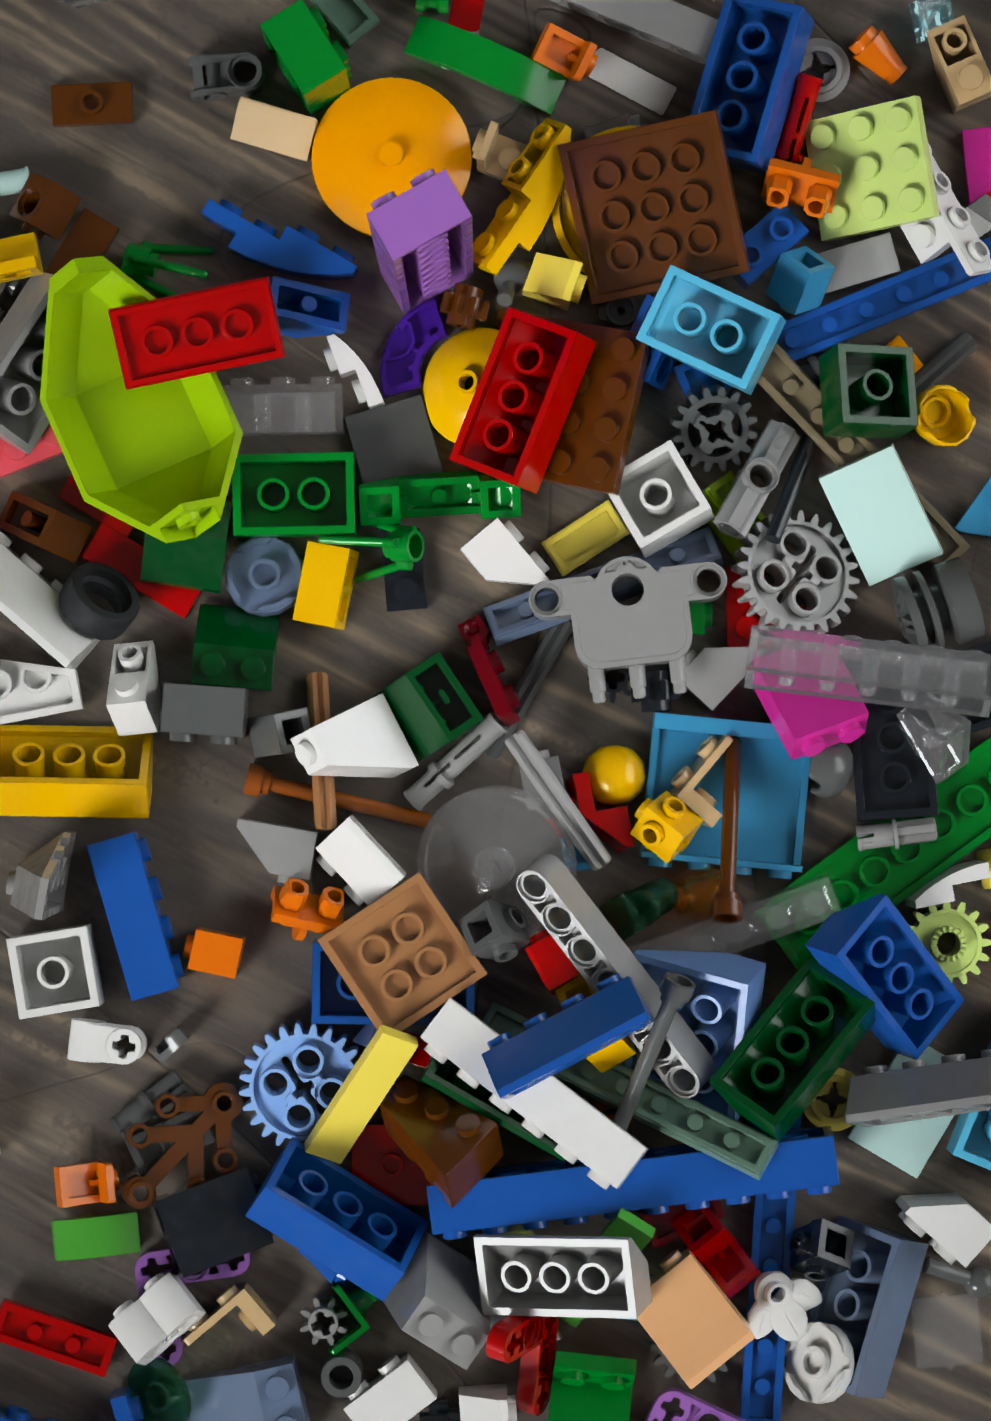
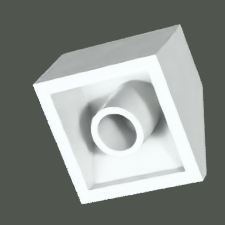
[315,815,406,906]

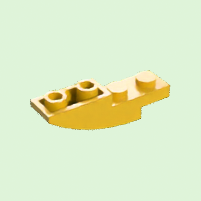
[473,118,572,275]

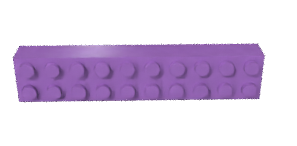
[367,169,474,315]

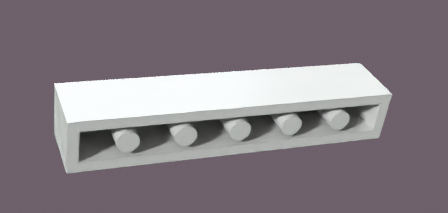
[420,998,648,1190]

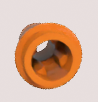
[848,25,908,85]

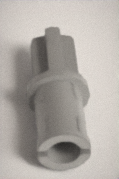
[855,817,938,851]

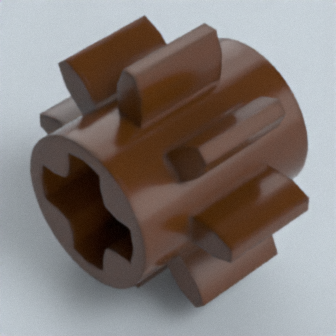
[440,283,491,330]

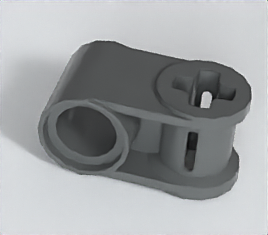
[187,52,267,101]

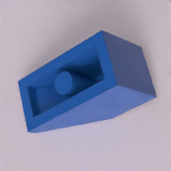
[270,276,351,338]

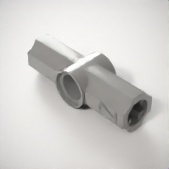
[713,420,800,540]

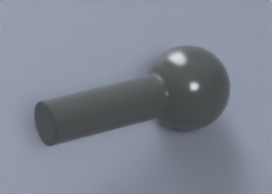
[923,1257,991,1298]

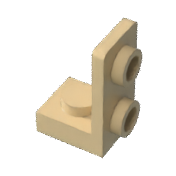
[472,120,527,181]
[669,734,733,828]
[183,1282,278,1346]

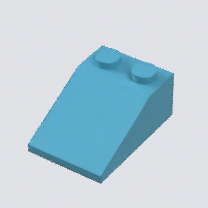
[635,265,786,395]

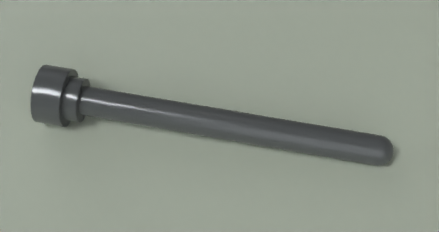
[613,972,696,1131]

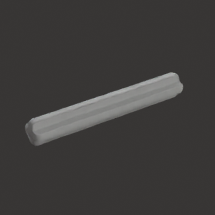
[505,730,611,871]

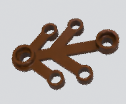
[122,1082,243,1209]

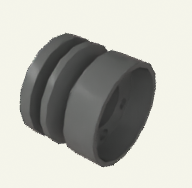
[891,557,985,658]

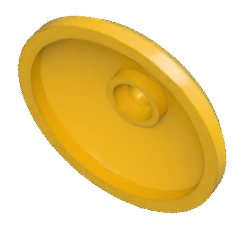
[422,328,499,443]

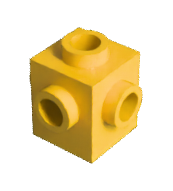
[630,790,704,864]

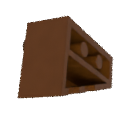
[380,1074,504,1209]

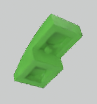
[51,1210,141,1261]

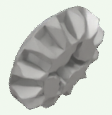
[793,38,850,103]

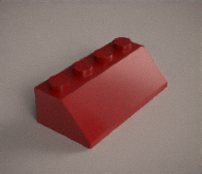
[449,307,597,494]

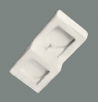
[905,859,991,909]

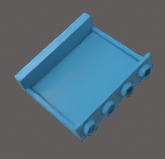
[640,712,811,879]

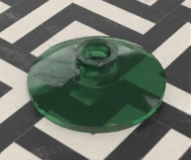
[128,1357,191,1421]

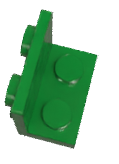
[548,1351,637,1421]

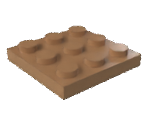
[317,871,487,1031]

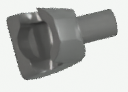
[494,257,533,307]

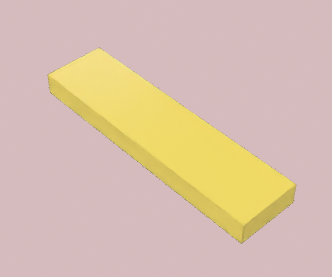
[304,1024,419,1164]

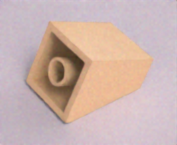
[637,1248,755,1389]

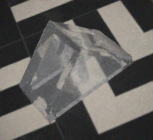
[896,693,971,784]

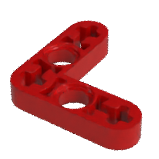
[486,1316,559,1416]

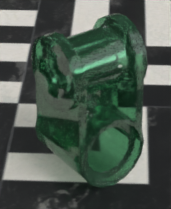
[599,877,678,941]

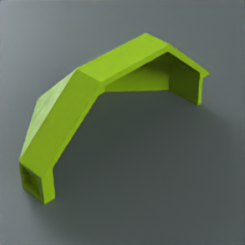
[40,256,243,543]

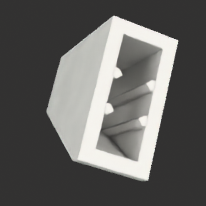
[290,693,419,778]

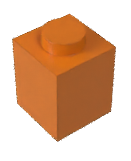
[183,927,246,979]

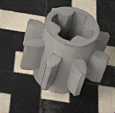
[300,1295,348,1346]

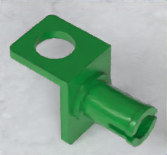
[327,1282,380,1356]

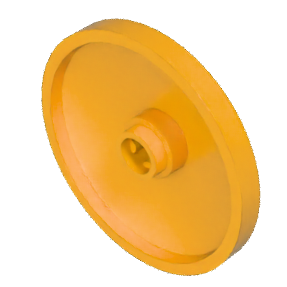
[311,77,472,237]

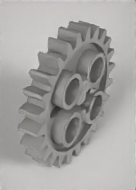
[731,510,860,641]

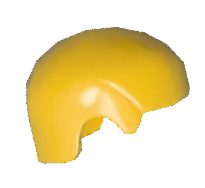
[915,385,976,446]
[582,745,647,805]

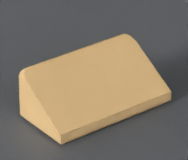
[230,96,319,162]

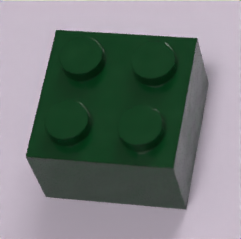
[819,343,918,439]

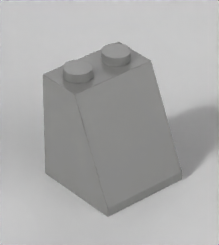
[384,1231,490,1370]

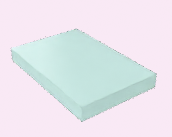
[818,443,943,586]
[847,1046,954,1179]

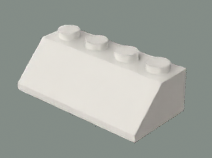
[0,530,100,669]

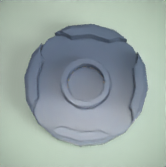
[224,537,303,617]

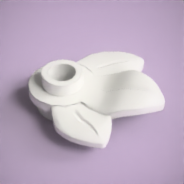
[747,1271,822,1342]

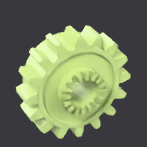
[909,901,991,985]

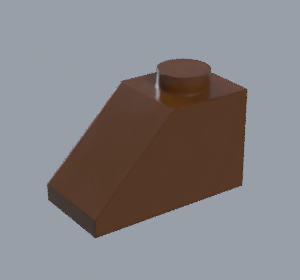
[0,490,92,563]

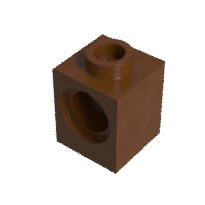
[9,172,81,241]

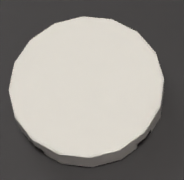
[784,1322,855,1404]

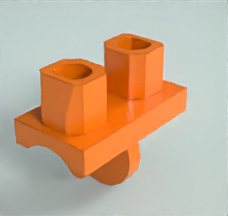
[761,157,841,219]
[271,877,344,941]

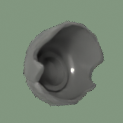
[809,742,853,798]

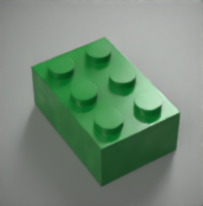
[260,0,353,117]
[232,452,357,538]

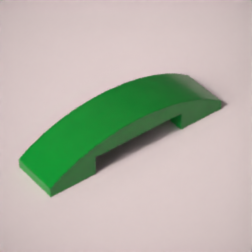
[404,15,567,116]
[358,472,521,526]

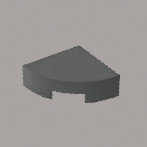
[153,1025,191,1063]

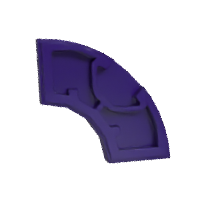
[380,297,448,398]

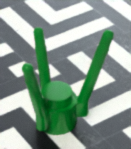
[121,240,214,297]
[318,524,424,583]

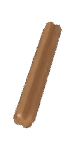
[306,672,337,830]

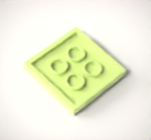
[805,95,940,242]

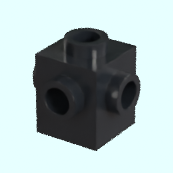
[789,1218,855,1281]

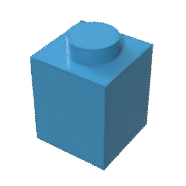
[766,246,835,315]

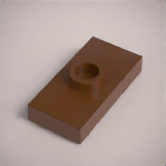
[51,81,134,128]

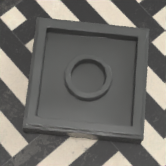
[344,395,443,484]

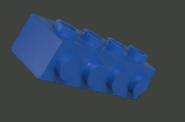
[87,831,186,1001]

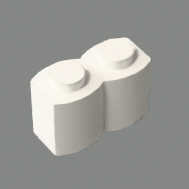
[108,1272,206,1366]

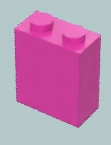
[751,636,869,760]

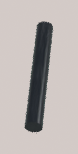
[765,434,817,544]

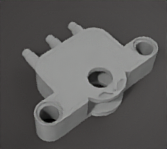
[528,556,727,704]

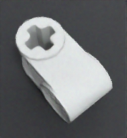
[67,1018,148,1065]

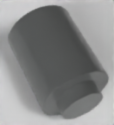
[321,1348,363,1398]

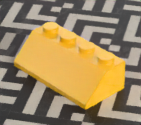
[0,725,153,818]

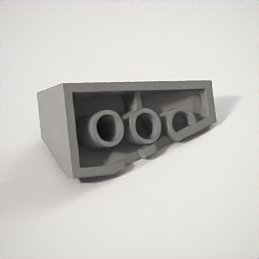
[6,830,76,920]

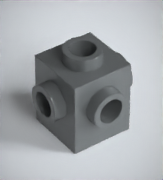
[458,899,531,963]

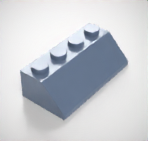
[808,1215,929,1399]

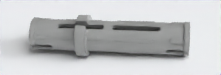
[403,712,508,811]

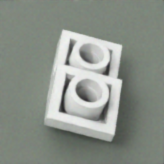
[322,334,385,409]

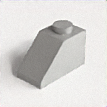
[684,646,767,711]
[236,817,319,884]

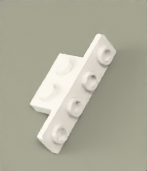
[900,143,991,276]

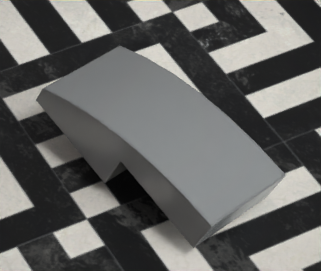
[818,232,901,293]

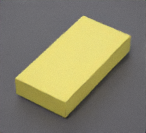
[541,500,630,577]

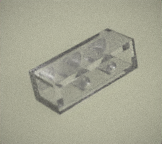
[222,376,345,437]

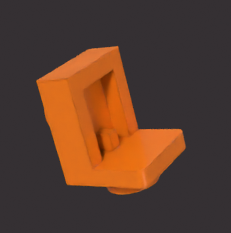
[530,22,598,82]
[54,1160,119,1208]

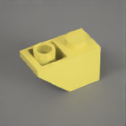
[522,252,587,311]

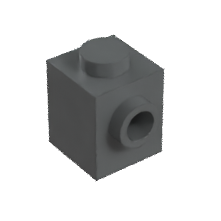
[247,707,311,758]

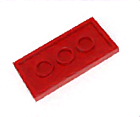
[108,275,286,390]

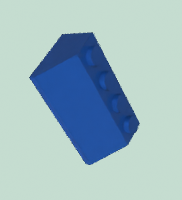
[805,893,965,1060]
[481,973,654,1099]

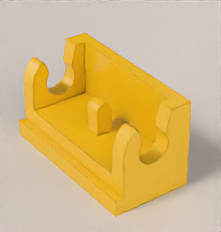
[292,541,359,630]

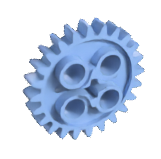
[239,1020,359,1146]

